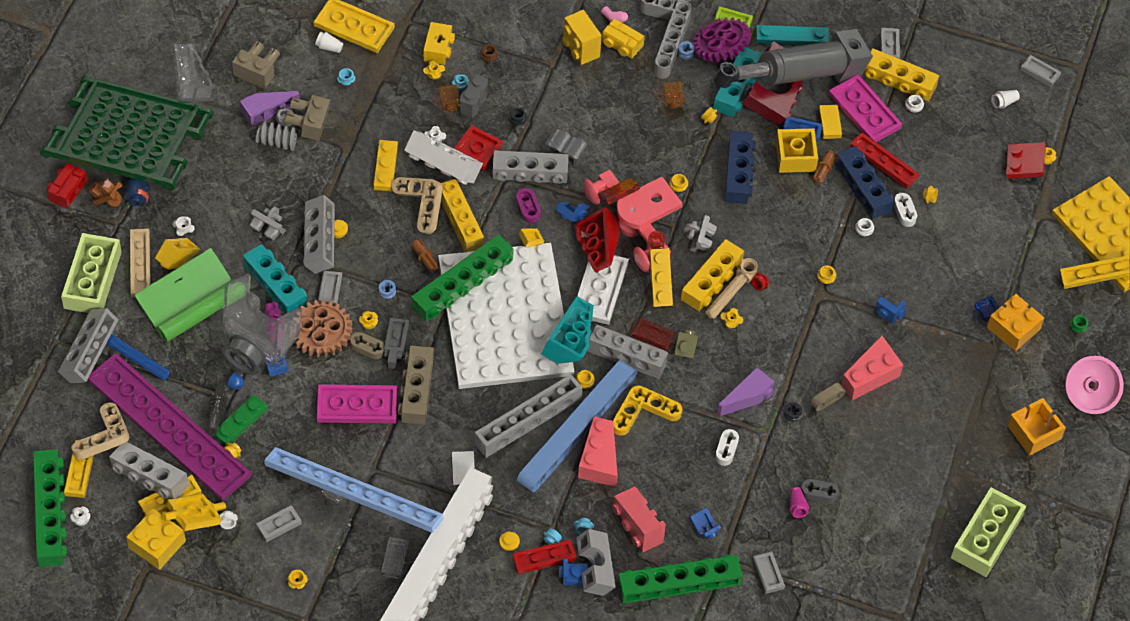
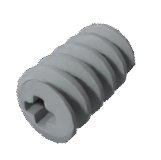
[256,121,297,151]

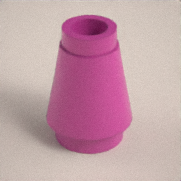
[790,487,809,518]

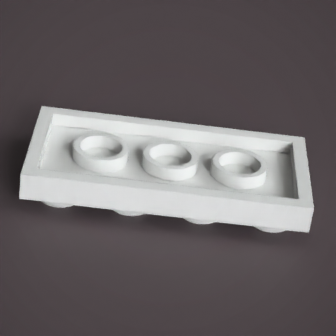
[578,255,629,325]

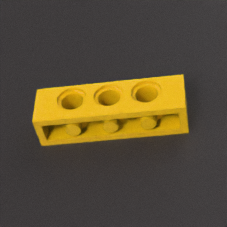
[862,49,939,102]
[441,179,484,252]
[681,239,744,312]

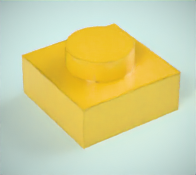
[519,229,544,247]

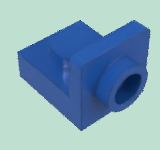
[559,559,587,586]

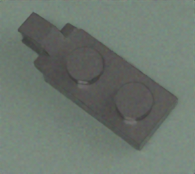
[384,317,410,369]

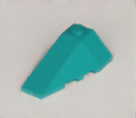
[541,296,594,364]

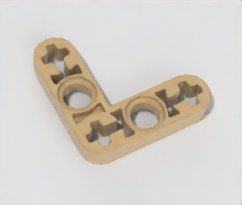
[392,177,442,235]
[72,403,129,459]

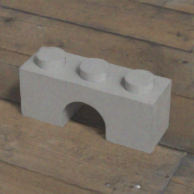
[576,529,615,596]

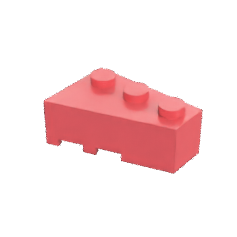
[841,336,903,400]
[578,416,617,487]
[612,487,666,553]

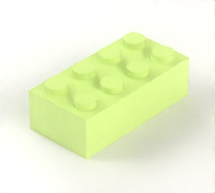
[61,233,122,313]
[951,487,1026,577]

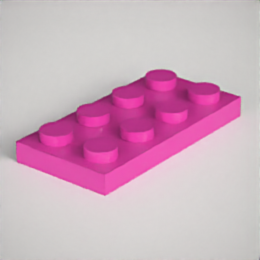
[828,75,902,142]
[317,384,397,424]

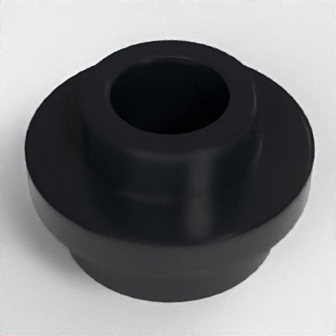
[509,107,527,125]

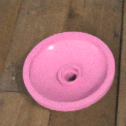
[1065,356,1124,414]

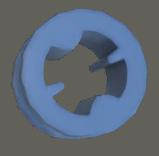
[678,41,694,60]
[379,280,396,299]

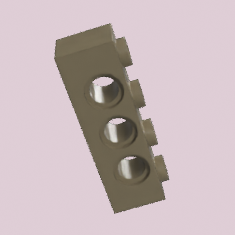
[398,346,434,425]

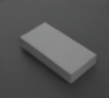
[1020,55,1061,87]
[318,270,343,306]
[753,551,785,594]

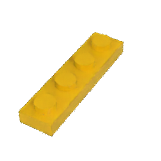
[1060,255,1130,289]

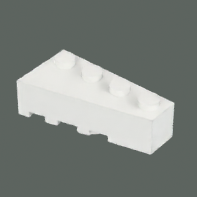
[404,130,483,185]

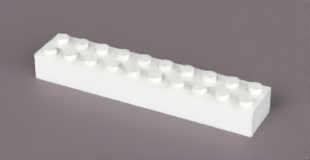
[380,467,493,621]

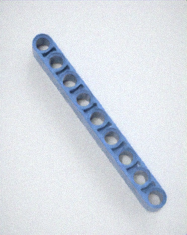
[517,360,637,492]

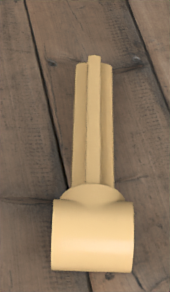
[706,258,758,319]

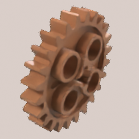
[289,300,352,358]

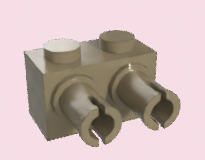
[232,41,280,89]
[285,95,330,141]

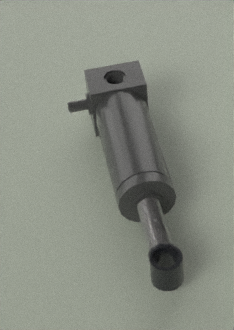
[714,29,873,88]

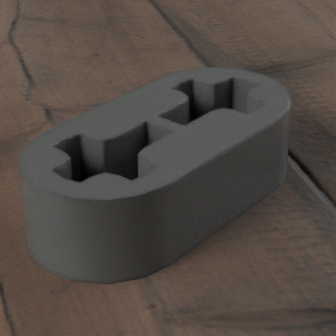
[801,479,839,503]

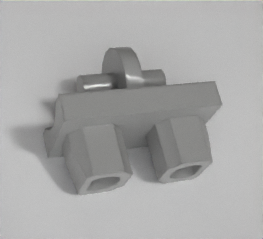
[249,207,286,241]
[684,215,717,252]

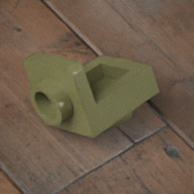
[674,329,698,358]

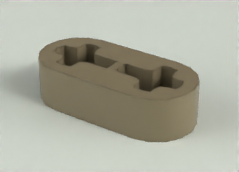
[350,332,385,360]
[810,383,846,411]

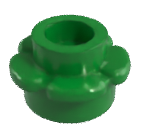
[1070,315,1089,333]

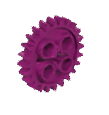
[693,17,751,63]

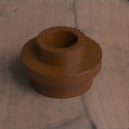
[480,44,498,62]

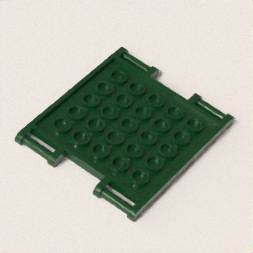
[40,76,214,191]

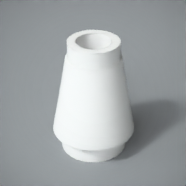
[315,32,344,53]
[991,90,1020,109]

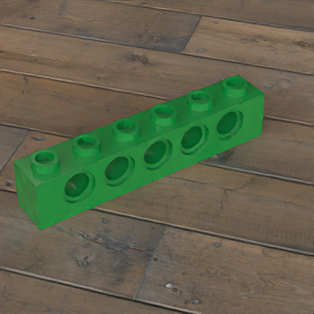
[411,234,514,322]
[34,449,67,567]
[618,555,743,604]

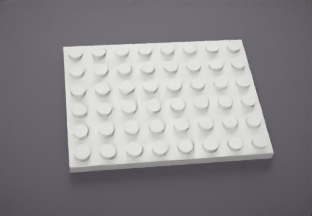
[438,243,574,389]

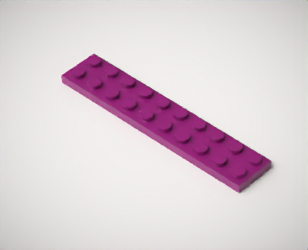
[87,353,252,501]

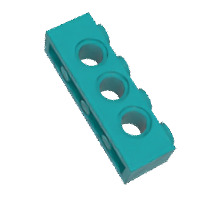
[713,47,762,117]
[243,244,307,317]

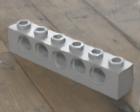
[475,374,582,458]

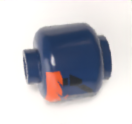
[124,179,150,206]

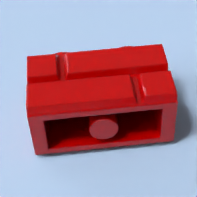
[46,163,88,209]

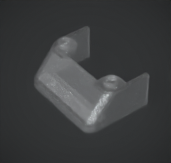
[223,274,302,365]

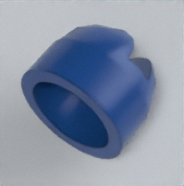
[227,372,244,390]

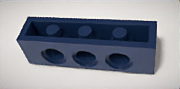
[725,131,756,204]
[835,146,894,219]

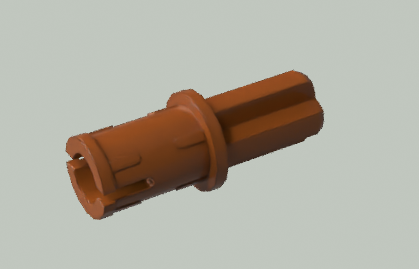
[813,150,837,183]
[411,239,438,273]

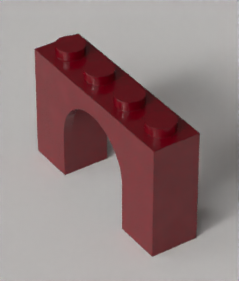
[741,41,804,126]

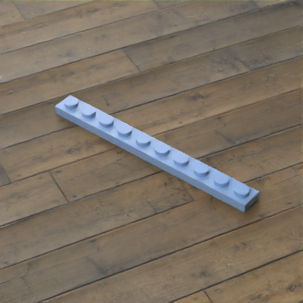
[264,447,444,533]

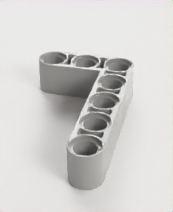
[640,0,691,79]

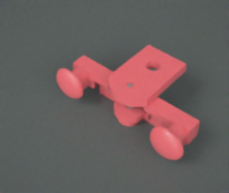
[583,170,683,273]

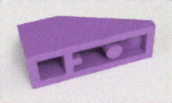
[240,91,299,127]
[717,368,775,416]

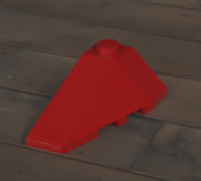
[575,207,620,273]

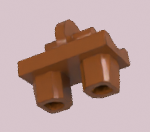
[88,178,122,207]

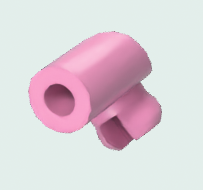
[601,6,628,23]

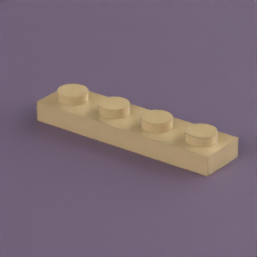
[130,229,151,298]

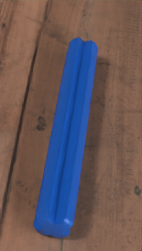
[106,334,170,380]

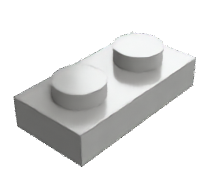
[880,28,900,59]
[256,505,302,543]

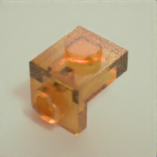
[663,81,686,108]
[439,84,460,111]

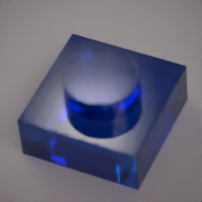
[975,295,1000,321]

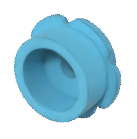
[337,68,355,85]
[452,74,469,91]
[574,518,594,535]
[543,528,562,545]

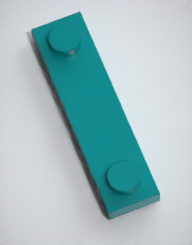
[756,25,829,45]

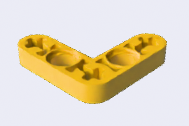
[613,386,683,436]

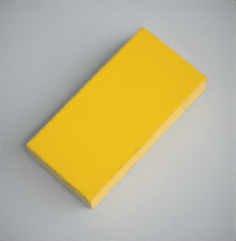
[819,105,842,139]

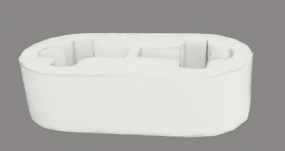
[893,193,917,227]
[715,429,739,466]

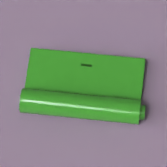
[134,248,245,343]

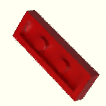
[513,540,576,575]

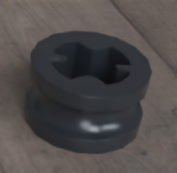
[784,402,802,422]

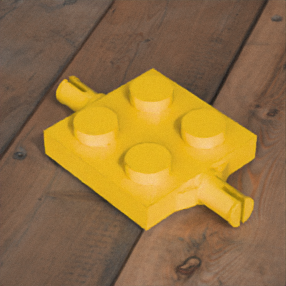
[162,494,226,531]

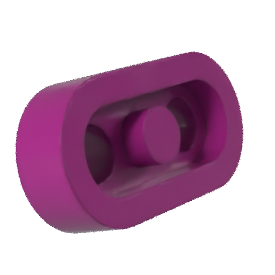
[516,188,541,223]

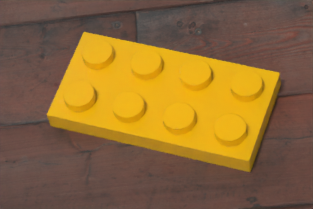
[314,0,395,53]

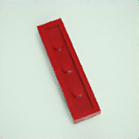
[850,133,919,189]

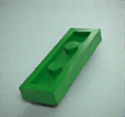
[212,394,268,446]

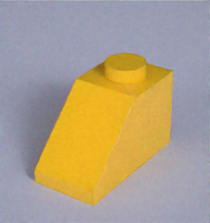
[155,238,200,270]

